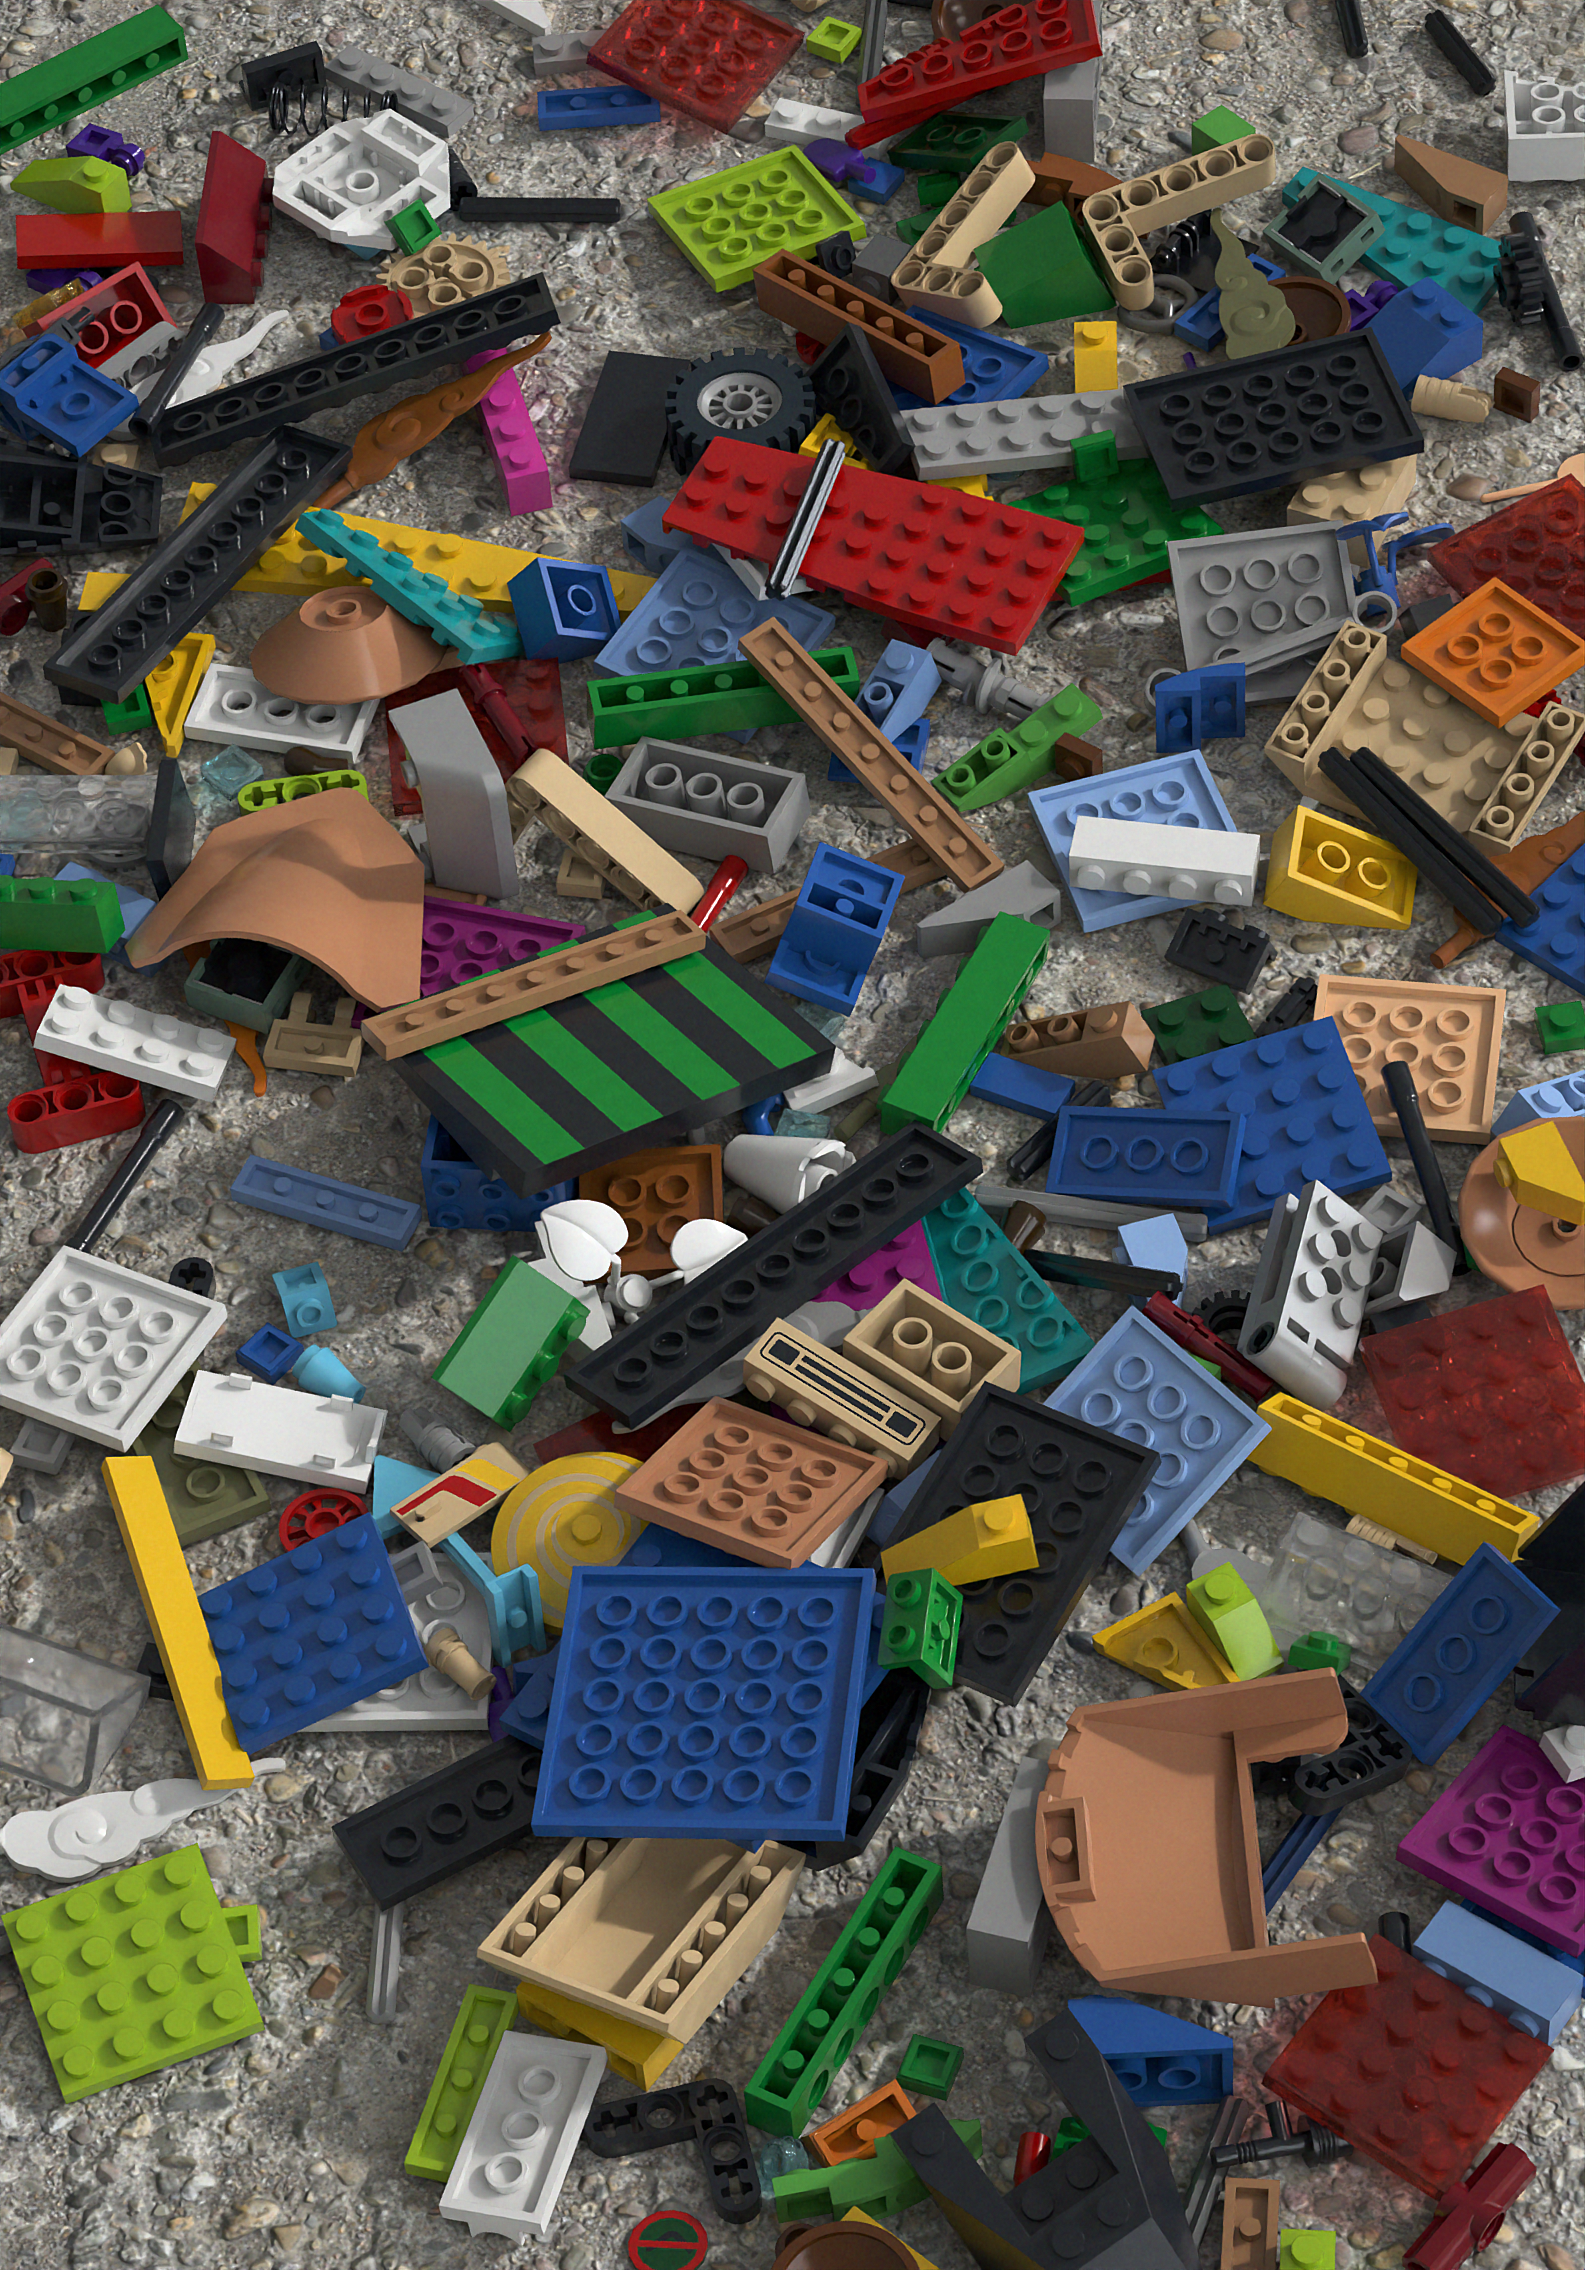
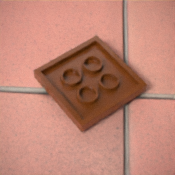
[579,1144,724,1284]

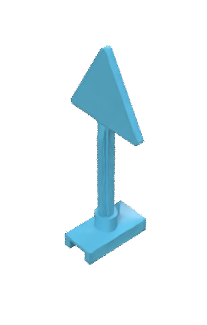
[373,1455,547,1668]

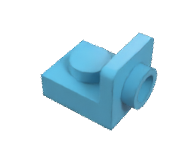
[272,1261,337,1338]

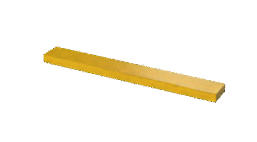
[101,1456,255,1790]

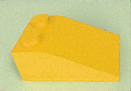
[1263,805,1418,930]

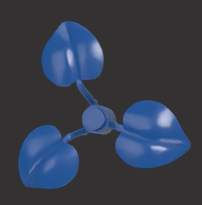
[1335,512,1456,617]

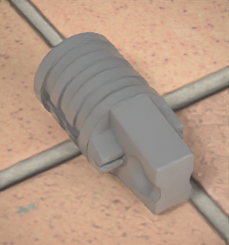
[398,1408,477,1475]

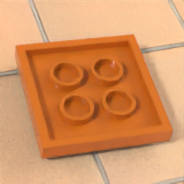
[1401,577,1585,729]

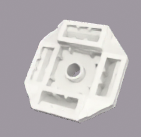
[272,108,450,261]

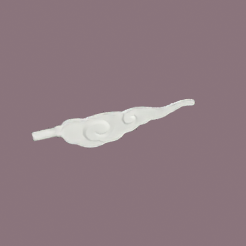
[53,310,289,455]
[0,1758,286,1883]

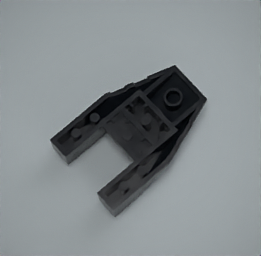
[890,2008,1203,2270]

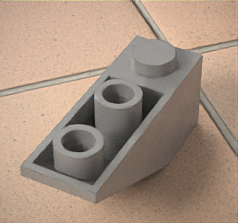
[916,860,1061,958]

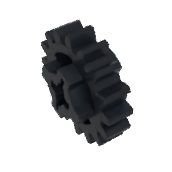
[1493,232,1548,327]

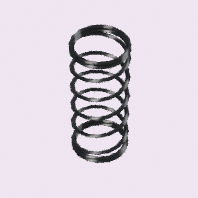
[269,81,399,137]

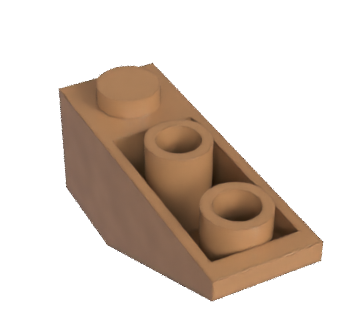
[1394,134,1508,235]
[1000,1000,1155,1080]

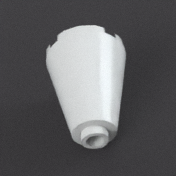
[722,1134,856,1215]

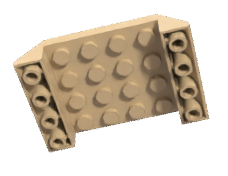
[1264,620,1585,858]

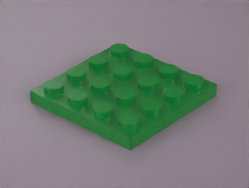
[1007,457,1225,608]

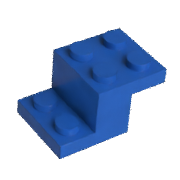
[764,842,905,1017]

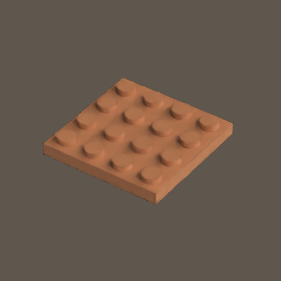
[614,1395,889,1570]

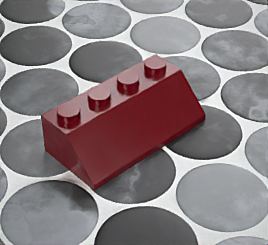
[195,131,274,304]

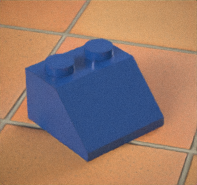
[507,557,622,664]

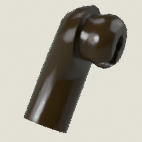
[283,746,348,776]

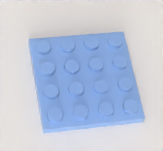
[1027,749,1258,933]
[1042,1305,1273,1577]

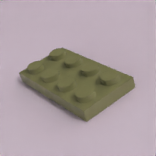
[130,1360,272,1547]

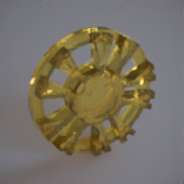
[11,278,85,329]

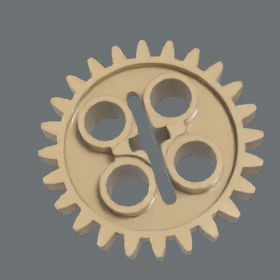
[376,233,511,318]

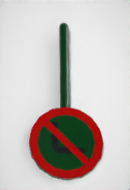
[628,2210,709,2270]

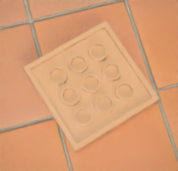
[1313,974,1506,1145]

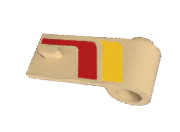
[390,1442,533,1549]

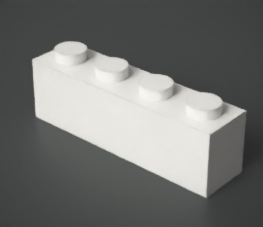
[1069,815,1260,906]

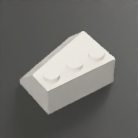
[1504,70,1585,183]

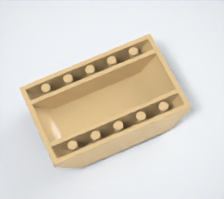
[476,1837,806,2045]

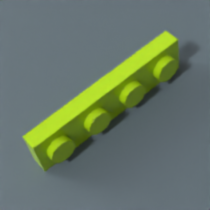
[404,1983,519,2183]

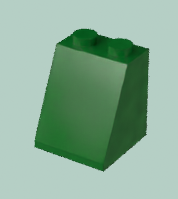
[973,201,1117,329]

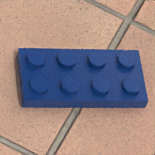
[1045,1105,1247,1208]
[1359,1542,1561,1766]

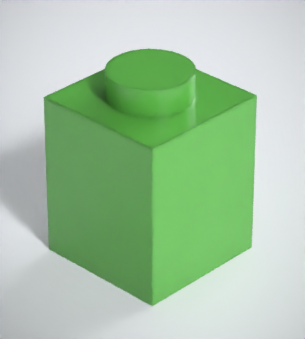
[1191,105,1256,156]

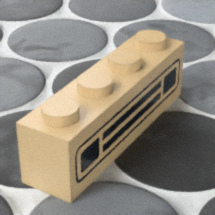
[742,1317,942,1482]

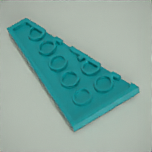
[1282,166,1501,315]
[295,508,525,665]
[920,1187,1096,1396]

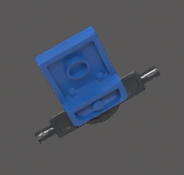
[0,306,139,458]

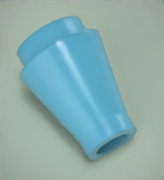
[292,1344,366,1404]

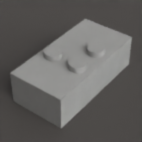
[1039,0,1103,162]
[604,736,811,874]
[966,1756,1054,1998]

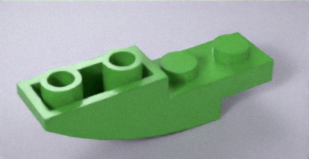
[931,683,1103,812]
[772,2118,983,2224]

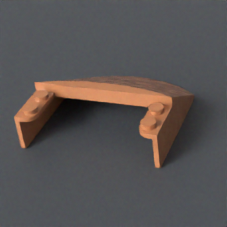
[1035,1667,1378,2009]

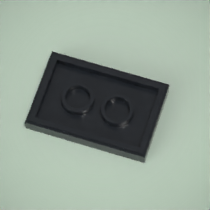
[146,759,197,901]

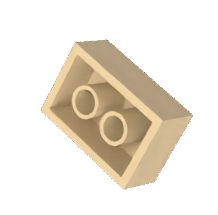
[1287,454,1417,568]
[843,1278,1021,1441]

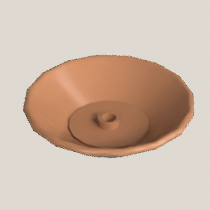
[250,586,449,705]
[1457,1116,1585,1310]

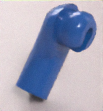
[742,1092,784,1136]

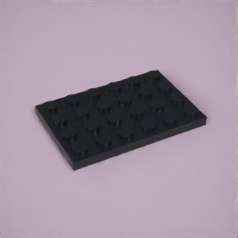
[1123,327,1424,512]
[870,1381,1162,1708]

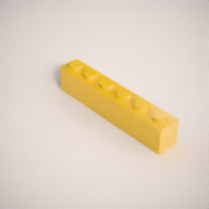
[1246,1392,1540,1566]

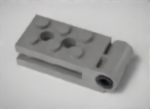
[1237,1179,1383,1412]

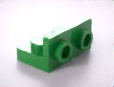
[877,1568,963,1689]

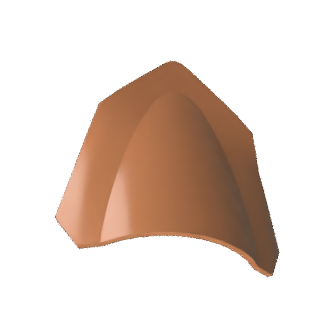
[124,787,424,1013]

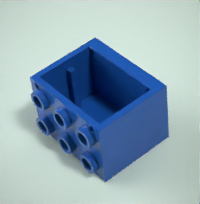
[420,1113,579,1232]

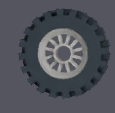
[665,347,817,478]

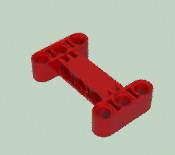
[0,950,146,1154]

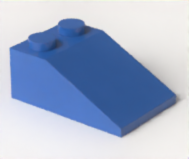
[1363,276,1483,402]
[1068,1995,1233,2107]

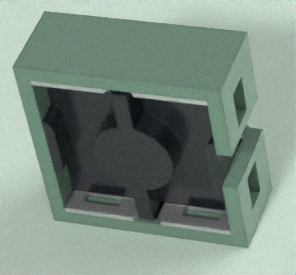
[1262,172,1386,285]
[183,938,312,1035]

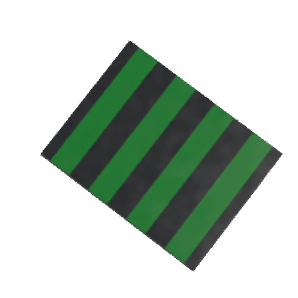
[360,903,836,1200]

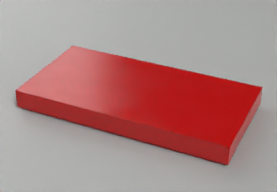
[16,211,184,270]

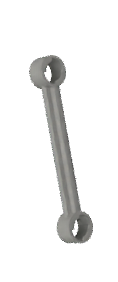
[1144,591,1397,716]

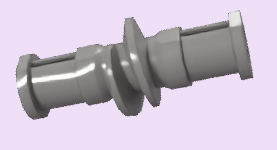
[926,637,1053,720]

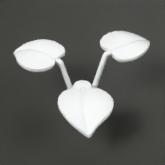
[540,1200,748,1335]

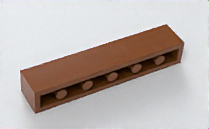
[753,248,966,405]

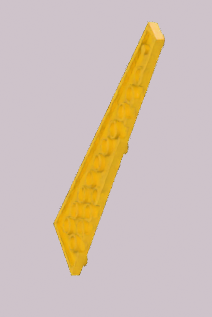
[178,481,658,623]

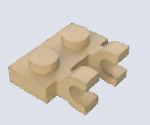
[263,992,366,1078]

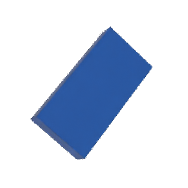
[970,1052,1076,1121]

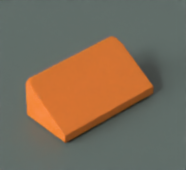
[800,2079,917,2168]

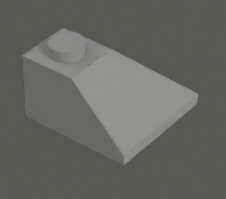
[1361,1221,1457,1323]

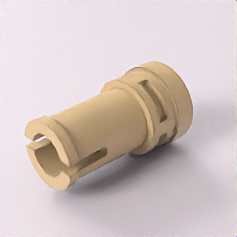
[424,1628,496,1701]

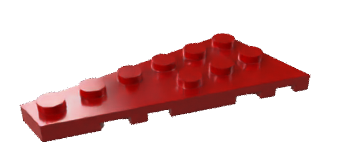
[857,0,1103,124]

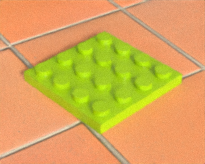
[647,144,867,293]
[1,1843,265,2104]

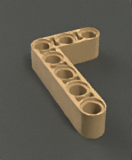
[1082,134,1276,311]
[891,141,1035,328]
[504,749,704,915]

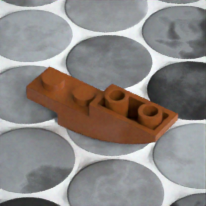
[1021,152,1150,240]

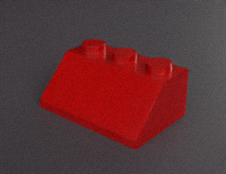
[22,261,177,369]

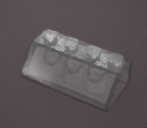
[1258,1512,1455,1672]

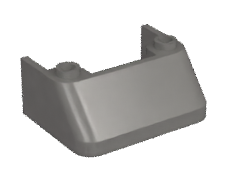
[388,688,519,900]

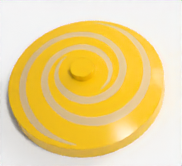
[491,1452,650,1636]

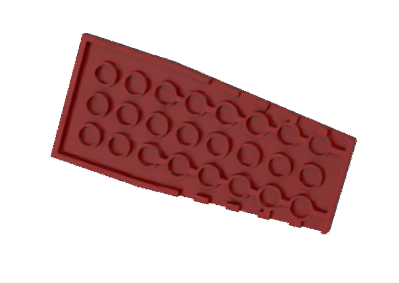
[662,436,1085,656]

